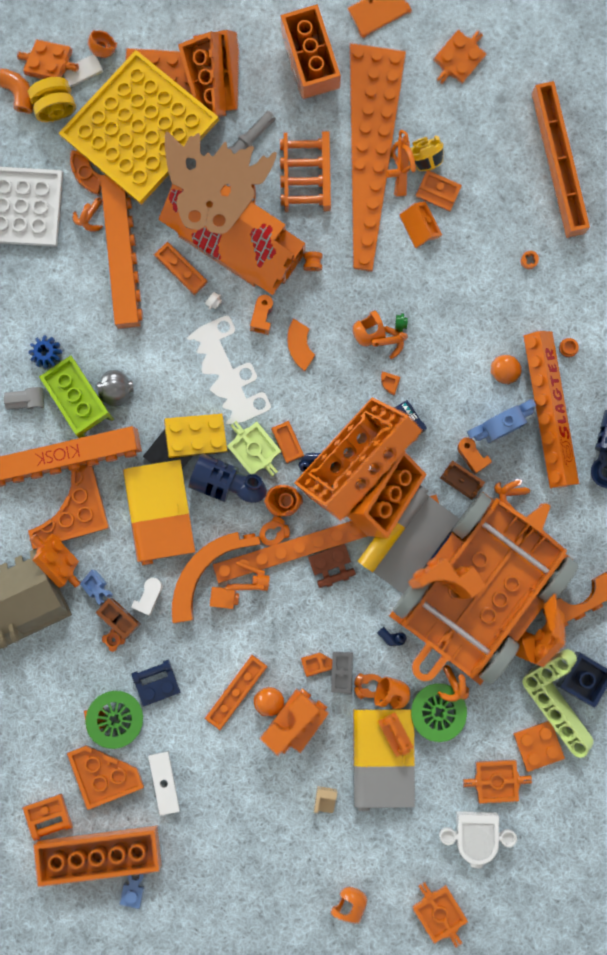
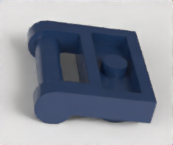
[131,659,181,707]

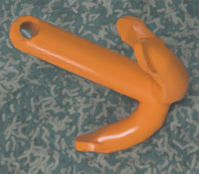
[72,197,103,232]
[371,326,408,359]
[494,479,530,509]
[437,665,469,702]

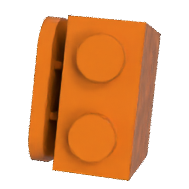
[268,688,329,753]

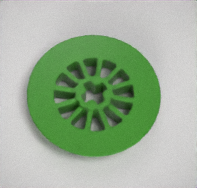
[411,683,467,742]
[85,691,143,749]

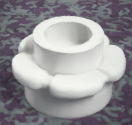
[205,292,222,310]

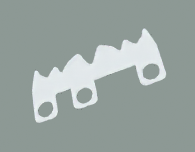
[187,316,271,424]

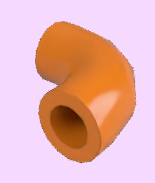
[0,68,33,114]

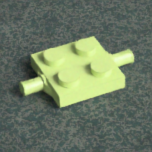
[227,421,282,477]

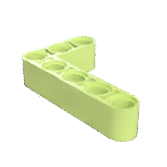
[523,650,594,758]

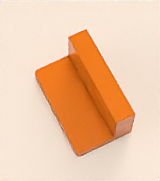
[400,202,442,248]

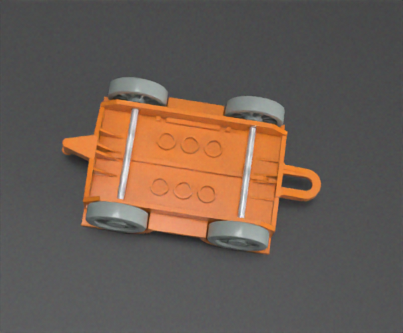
[389,491,579,685]

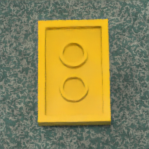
[164,414,227,458]

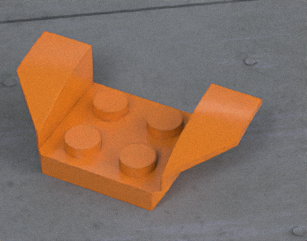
[515,594,565,667]

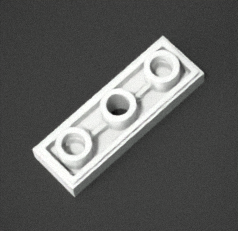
[148,751,180,816]

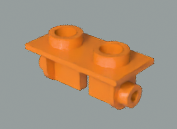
[377,712,414,758]

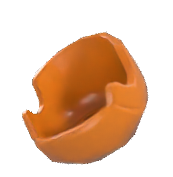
[88,30,117,58]
[491,355,522,384]

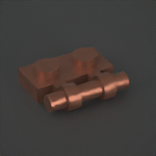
[308,544,356,588]

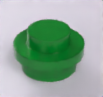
[395,313,408,332]

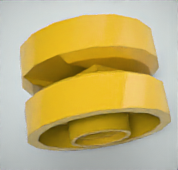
[28,77,76,122]

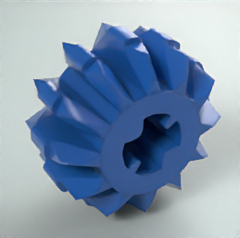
[28,335,62,369]

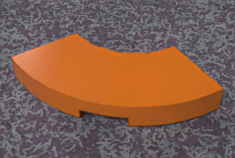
[70,149,101,195]
[287,318,315,371]

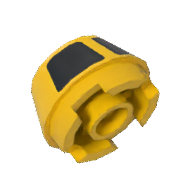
[410,135,444,171]

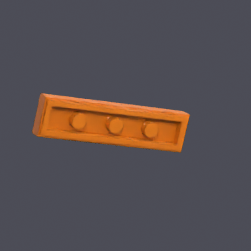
[204,655,268,730]

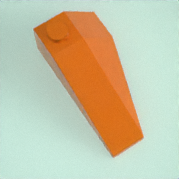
[193,30,239,111]

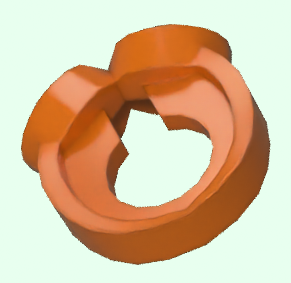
[259,516,290,546]
[354,673,382,700]

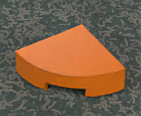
[381,371,400,396]

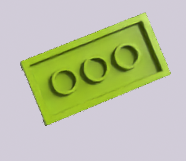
[39,355,115,438]

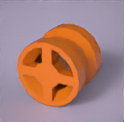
[303,251,323,271]

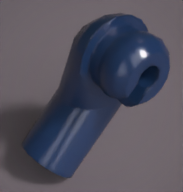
[298,453,321,472]
[377,627,407,646]

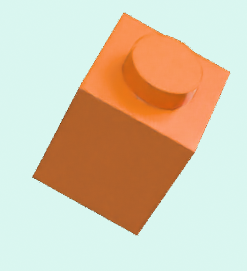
[210,587,240,609]

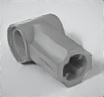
[4,387,44,410]

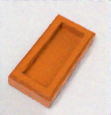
[271,421,304,464]

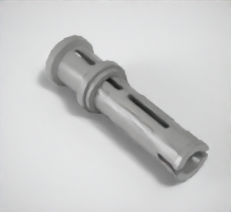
[228,111,276,154]

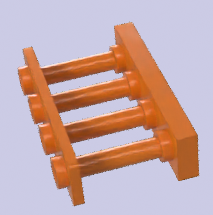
[280,131,331,212]

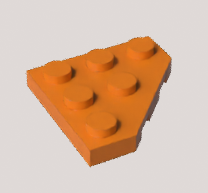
[67,745,144,810]

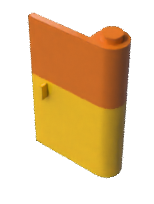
[123,460,195,566]

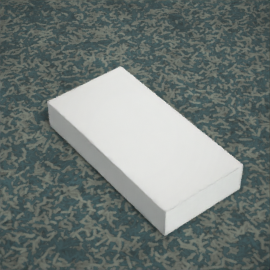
[63,54,103,88]

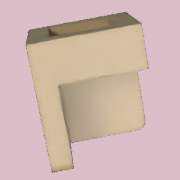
[314,786,337,813]

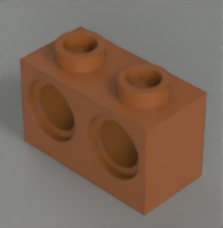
[96,598,141,640]

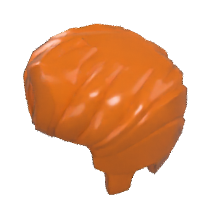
[264,485,303,517]

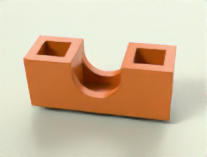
[260,692,320,756]

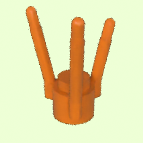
[225,562,269,591]

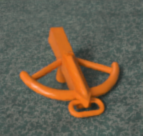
[386,130,416,197]

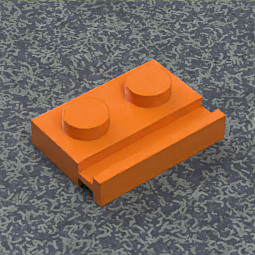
[415,170,462,212]

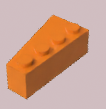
[178,31,226,118]

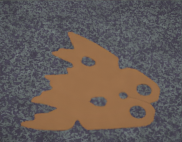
[165,132,277,234]

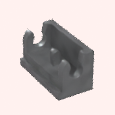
[331,651,353,693]

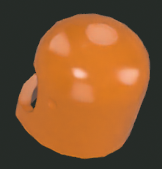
[352,310,386,347]
[374,677,410,709]
[254,687,284,716]
[330,887,367,923]

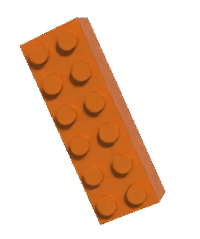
[34,825,162,887]

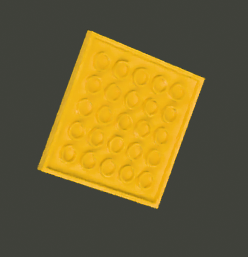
[59,50,219,205]

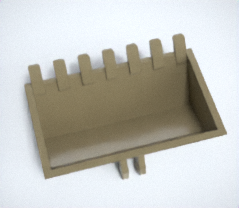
[0,549,72,649]

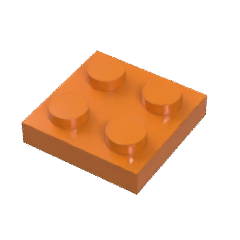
[513,721,565,772]

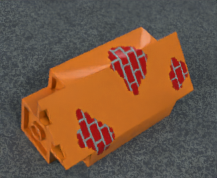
[158,184,305,295]

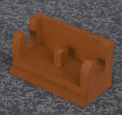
[440,460,485,500]

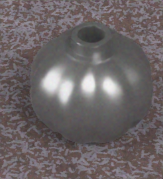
[97,370,134,406]

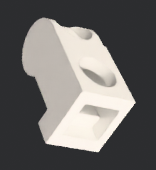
[131,578,163,615]

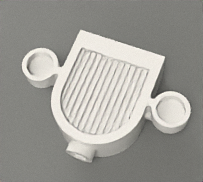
[439,811,517,868]

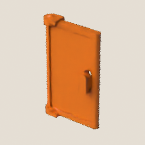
[347,0,412,38]

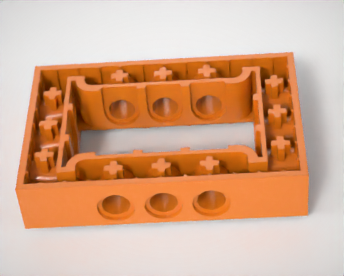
[294,397,422,521]

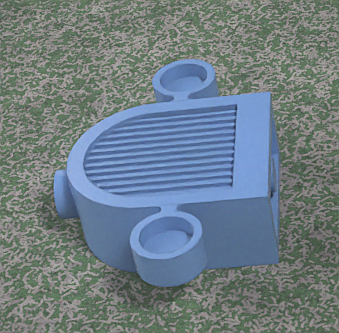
[467,399,537,444]

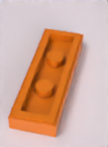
[154,241,208,296]

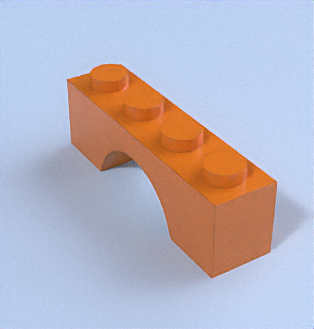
[541,572,607,627]

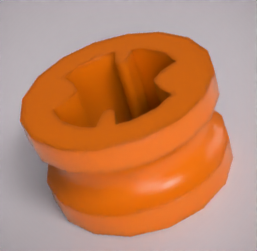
[521,251,539,269]

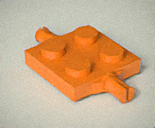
[433,29,487,84]
[17,39,79,79]
[30,534,81,588]
[463,759,532,803]
[412,882,468,947]

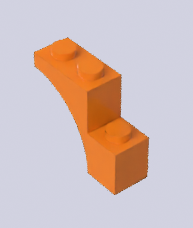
[408,557,486,599]

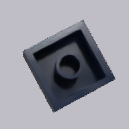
[556,651,607,708]

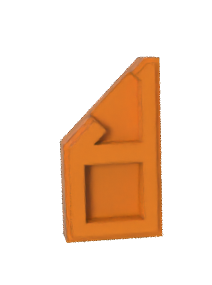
[301,652,332,677]

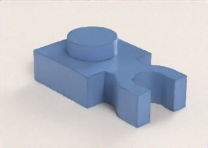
[80,570,113,605]
[120,873,144,909]

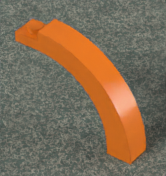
[172,532,261,623]

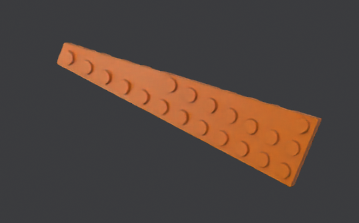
[350,43,406,272]

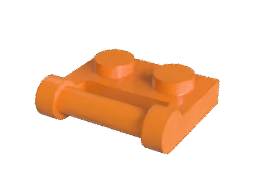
[23,793,73,841]

